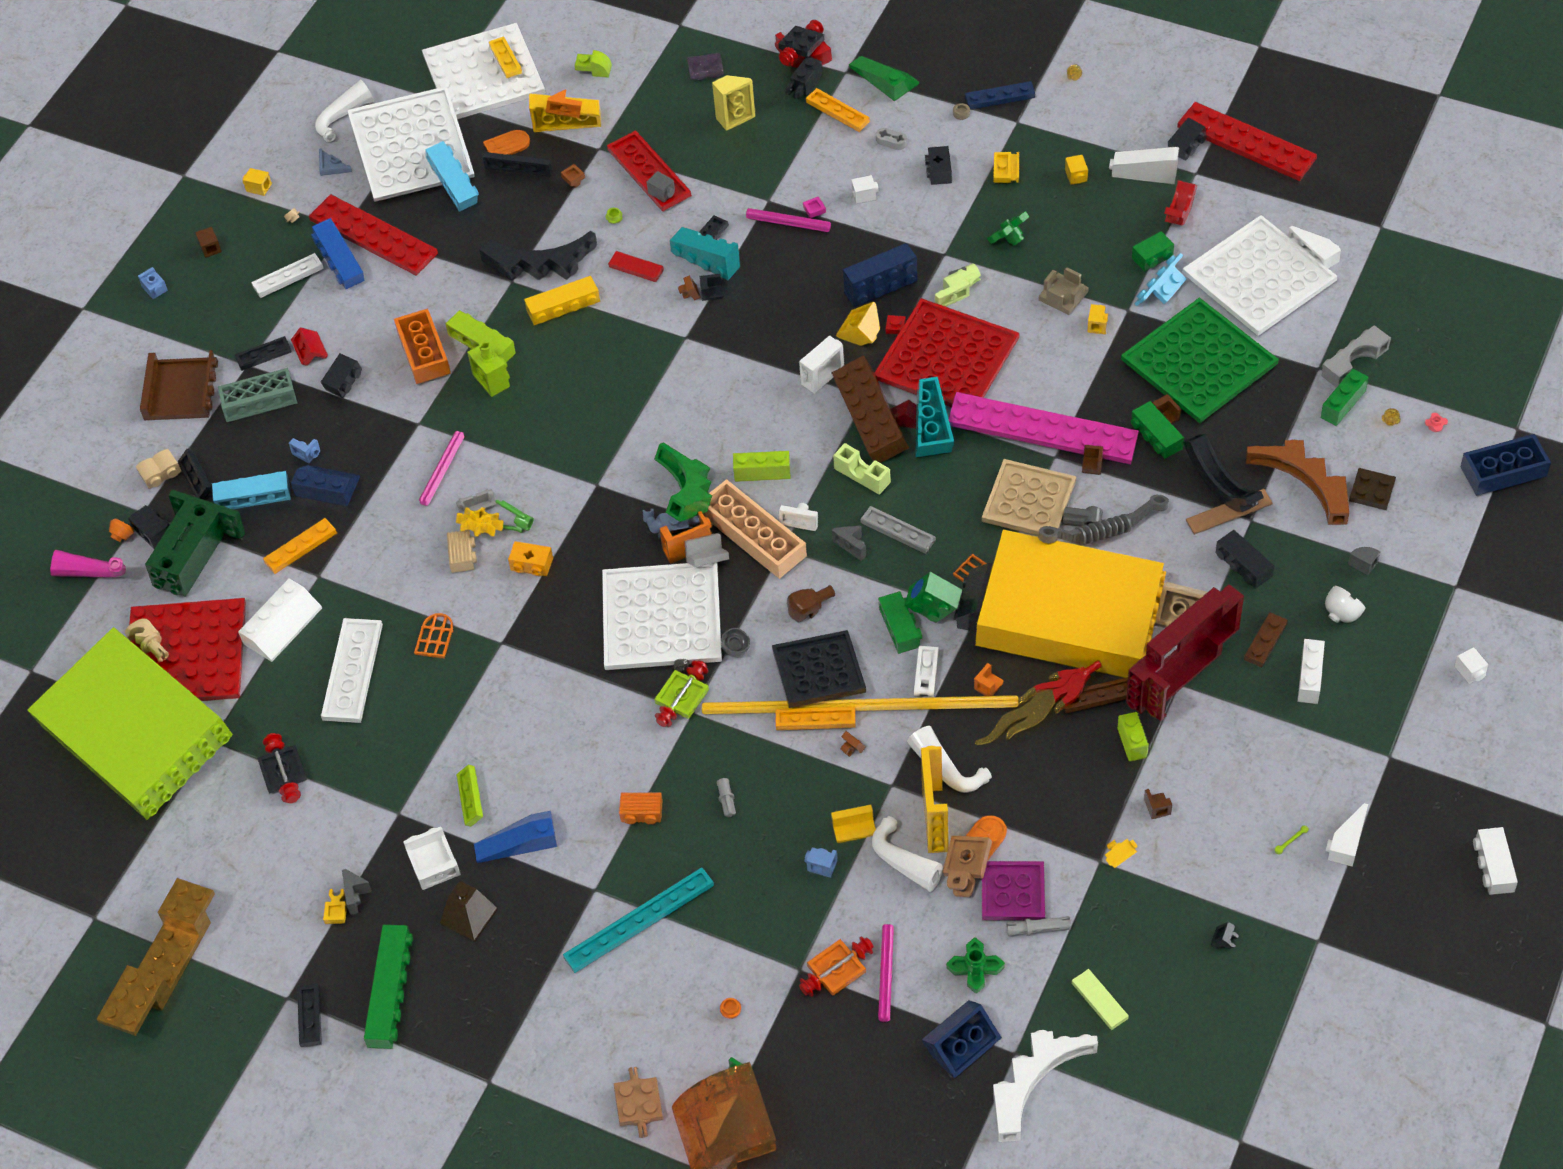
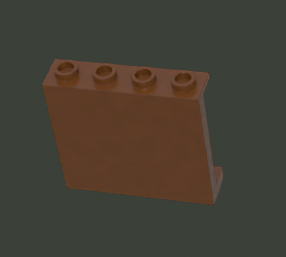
[140,350,218,421]

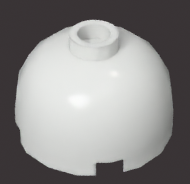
[1325,586,1366,623]

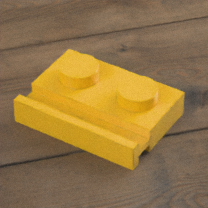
[994,152,1019,183]

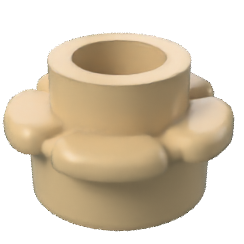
[284,208,300,223]

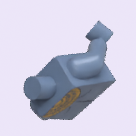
[643,509,699,539]

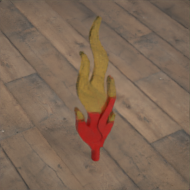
[975,660,1102,745]

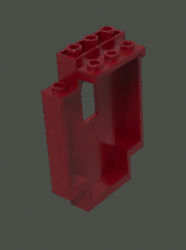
[1126,584,1244,721]

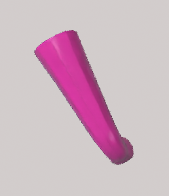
[50,550,126,577]

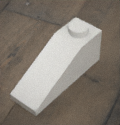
[1288,226,1341,268]
[1326,803,1368,866]

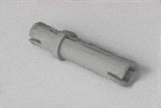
[1006,916,1071,936]

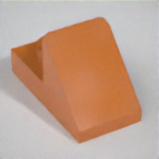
[546,89,582,118]

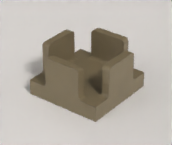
[1039,267,1089,315]

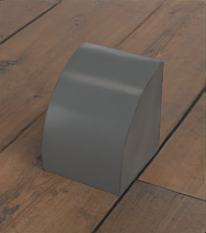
[1348,547,1380,575]

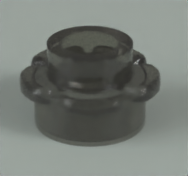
[672,659,691,675]

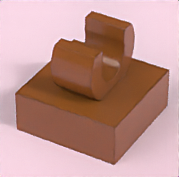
[560,164,585,188]
[678,275,701,301]
[840,731,866,757]

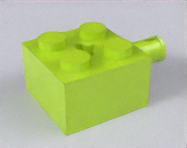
[467,341,510,397]

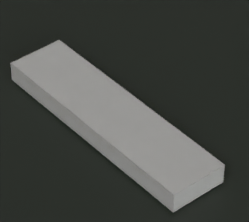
[860,506,936,554]

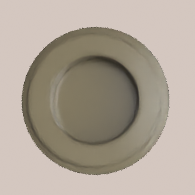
[953,103,970,120]

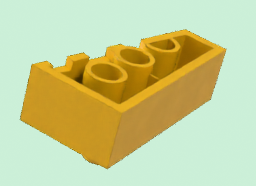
[529,94,601,132]

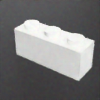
[1297,639,1325,704]
[1473,827,1518,895]

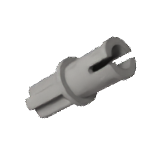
[717,778,736,818]

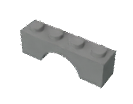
[1321,325,1391,388]

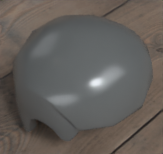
[721,628,750,657]

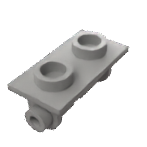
[456,488,497,514]

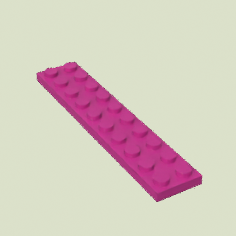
[949,392,1139,465]

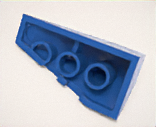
[474,810,557,863]

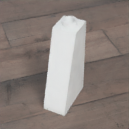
[1109,147,1179,184]

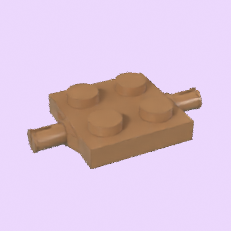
[614,1067,663,1138]

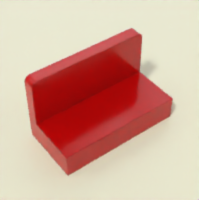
[291,327,328,366]

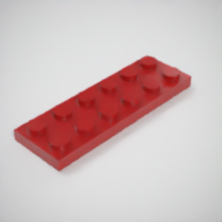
[607,130,692,212]

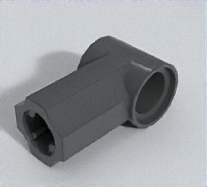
[1063,506,1103,526]

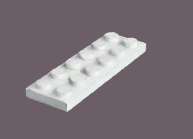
[321,618,383,723]

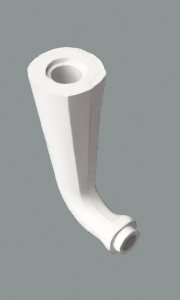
[315,79,374,142]
[907,726,992,793]
[872,816,943,892]

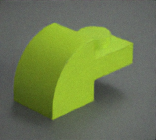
[574,50,612,78]

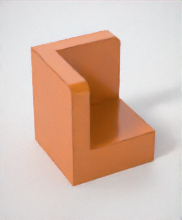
[974,663,1003,696]

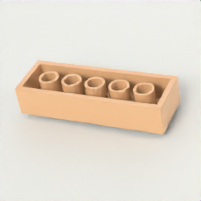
[703,479,807,579]

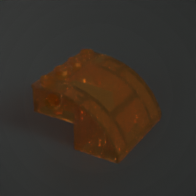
[671,1062,776,1169]

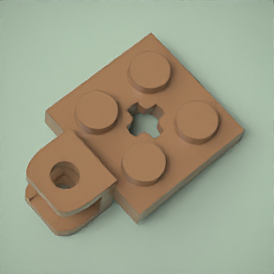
[942,836,992,897]

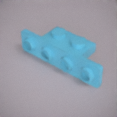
[1134,253,1186,306]

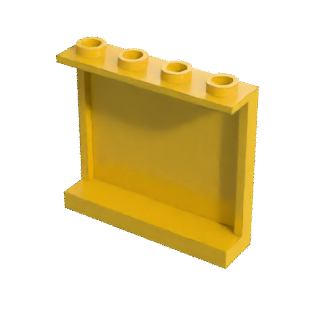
[921,746,948,853]

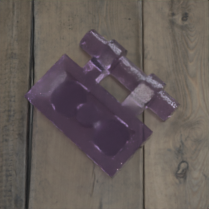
[687,53,724,80]

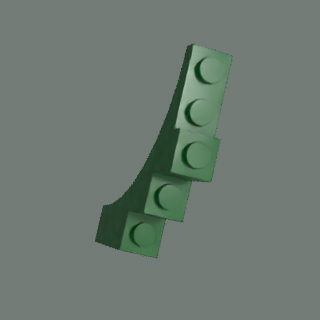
[654,442,712,522]

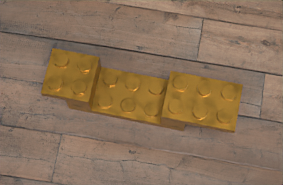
[97,878,215,1036]

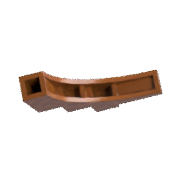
[1246,439,1349,525]

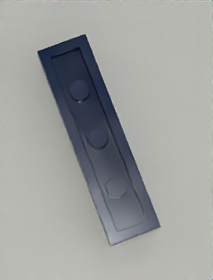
[965,81,1035,110]

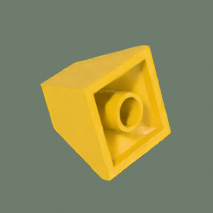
[836,302,880,346]

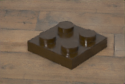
[1349,468,1396,511]

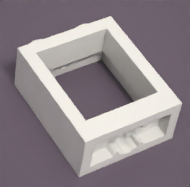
[799,336,844,394]

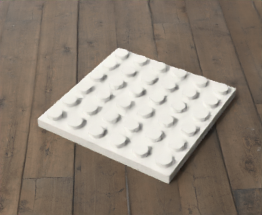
[422,23,546,119]
[347,86,475,202]
[1182,215,1337,336]
[602,562,722,670]

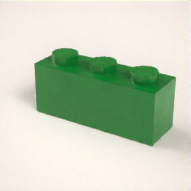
[1320,369,1369,427]
[1131,401,1184,459]
[878,591,922,654]

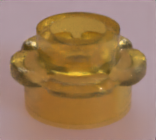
[1067,64,1082,81]
[1382,408,1401,426]

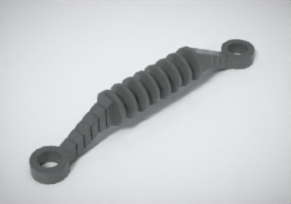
[1038,494,1169,546]

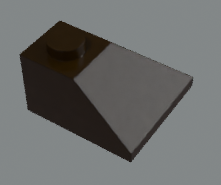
[440,881,497,942]

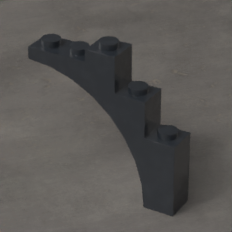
[479,230,597,281]

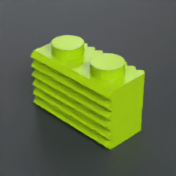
[1117,712,1149,761]

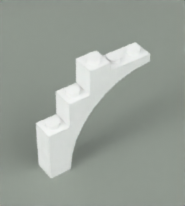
[993,1030,1098,1142]

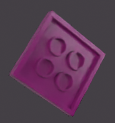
[982,861,1045,921]

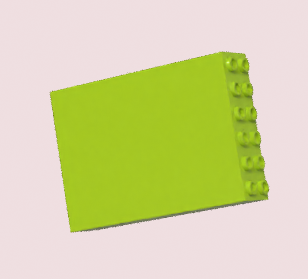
[28,627,233,820]

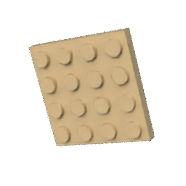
[982,459,1076,536]

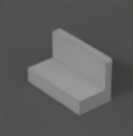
[685,533,729,567]

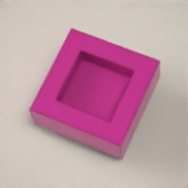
[803,196,826,218]

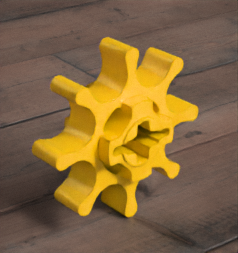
[456,507,504,537]

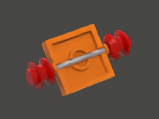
[799,936,874,997]

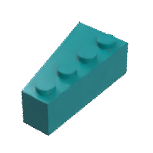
[670,227,740,280]
[915,377,954,457]

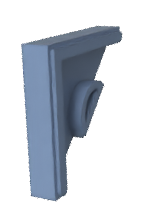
[319,148,352,176]

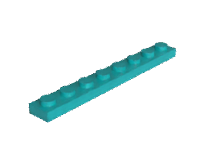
[563,868,714,973]

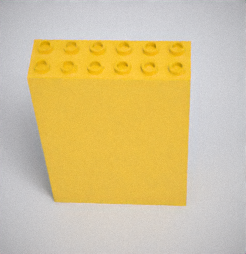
[975,530,1166,678]

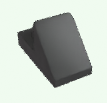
[832,526,866,561]
[342,869,372,915]

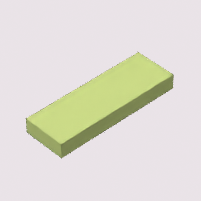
[1072,969,1129,1030]

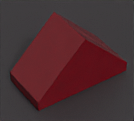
[891,399,917,429]

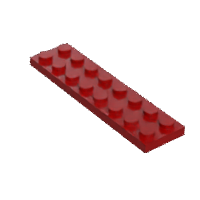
[1177,102,1317,181]
[309,194,438,276]

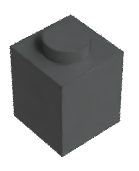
[646,171,675,202]

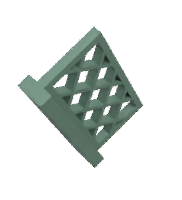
[218,368,297,422]

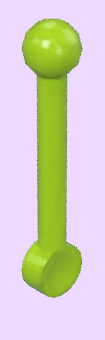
[1275,825,1309,855]

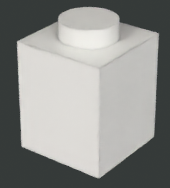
[851,175,879,204]
[1455,647,1488,684]

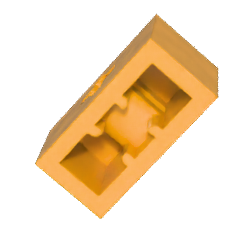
[508,541,553,576]

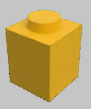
[1065,155,1088,185]
[243,168,272,196]

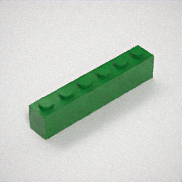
[364,925,413,1049]

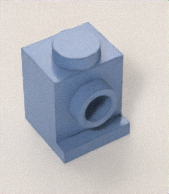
[138,267,168,299]
[804,847,838,878]

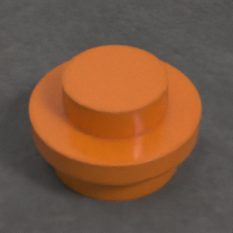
[720,998,741,1019]

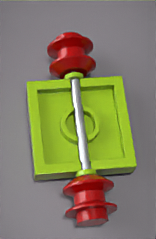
[654,660,709,727]

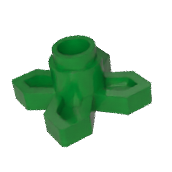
[987,211,1030,246]
[946,937,1005,994]

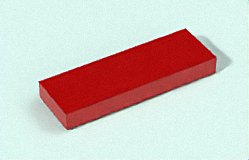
[608,251,664,282]

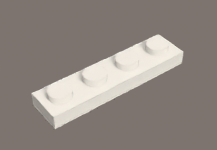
[252,253,324,298]

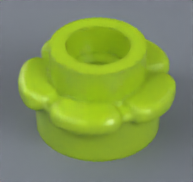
[605,207,623,224]

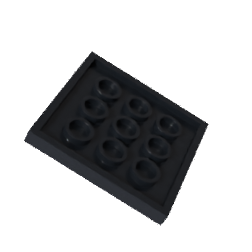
[772,630,866,708]

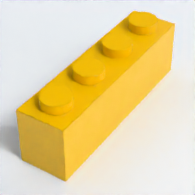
[524,276,600,325]

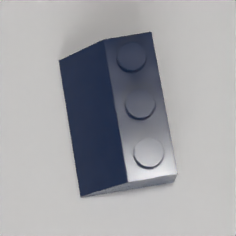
[291,465,360,506]
[922,1000,1002,1078]

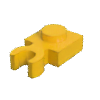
[323,889,347,924]

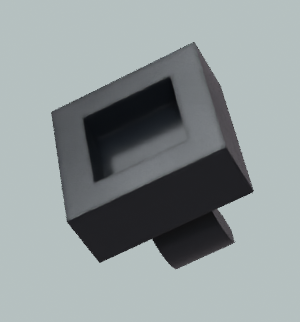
[1210,922,1239,949]

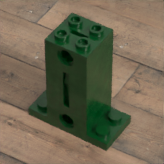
[145,490,245,597]

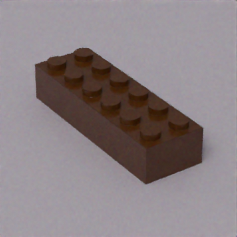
[831,355,909,463]

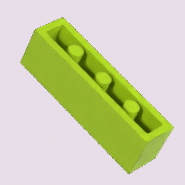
[445,310,516,362]

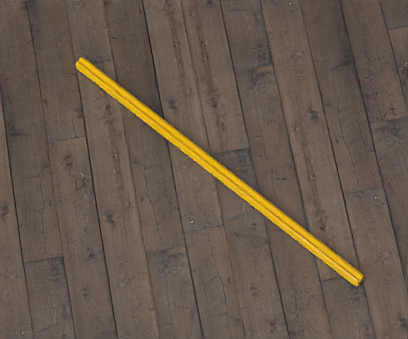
[702,695,1019,714]

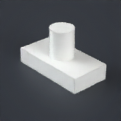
[779,503,818,531]

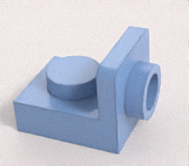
[289,438,320,463]

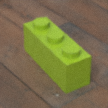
[733,451,791,482]

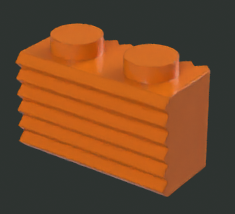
[619,792,663,824]

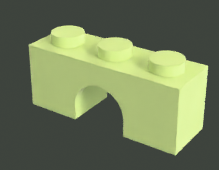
[833,443,891,495]

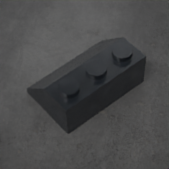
[954,563,993,632]

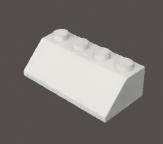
[238,579,322,662]

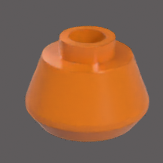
[109,519,134,542]

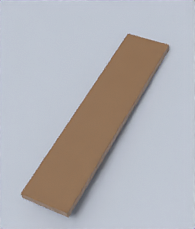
[1186,489,1273,535]

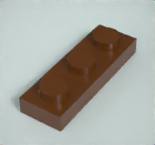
[1244,612,1288,668]

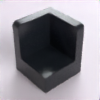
[699,274,723,301]

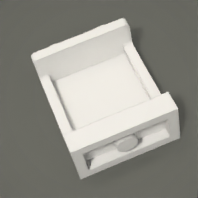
[404,827,461,890]

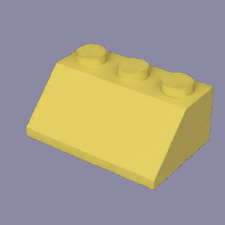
[712,75,755,131]

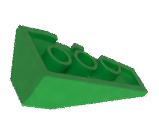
[849,56,919,101]

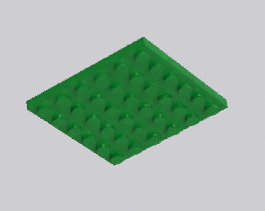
[1121,297,1279,423]

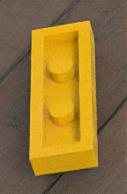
[489,36,522,78]

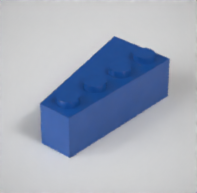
[311,218,365,289]

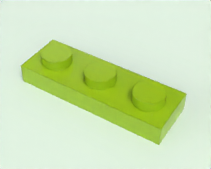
[456,764,483,827]

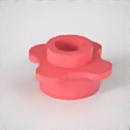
[1425,413,1448,432]

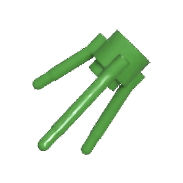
[495,500,534,533]

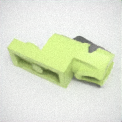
[935,263,981,307]

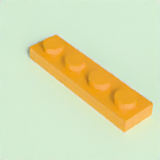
[806,88,870,132]
[263,518,337,574]
[776,706,856,730]

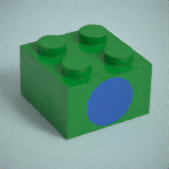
[905,572,962,623]

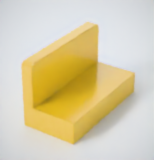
[831,805,876,843]

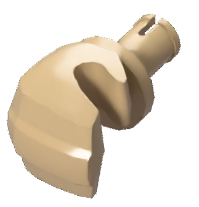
[125,618,169,662]

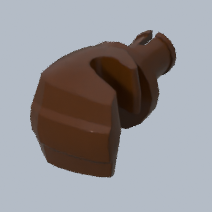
[787,585,835,622]

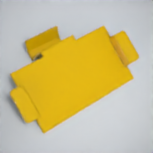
[1105,838,1138,868]

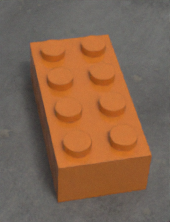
[394,308,451,384]

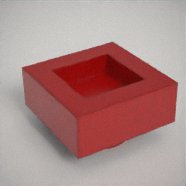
[886,315,906,334]

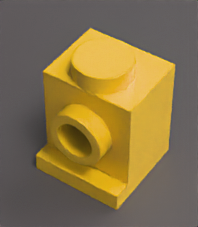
[1087,304,1108,334]

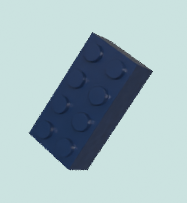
[843,243,917,307]
[1460,434,1551,496]

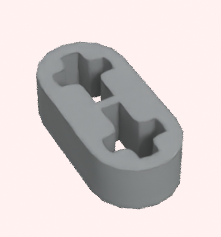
[876,128,907,150]

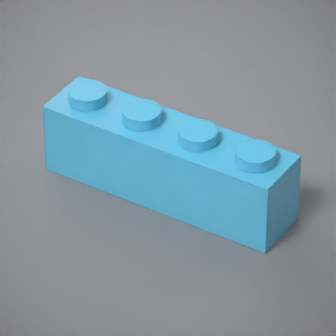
[425,141,479,212]
[212,471,291,509]

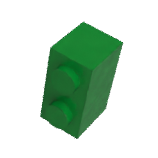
[1132,231,1174,272]

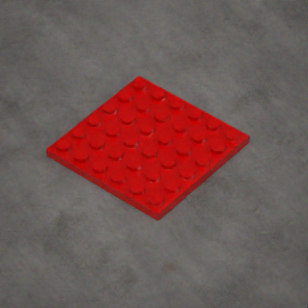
[874,298,1020,408]
[129,598,246,701]

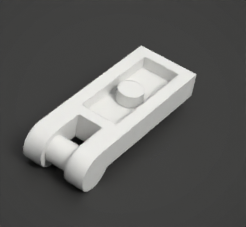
[914,646,939,697]

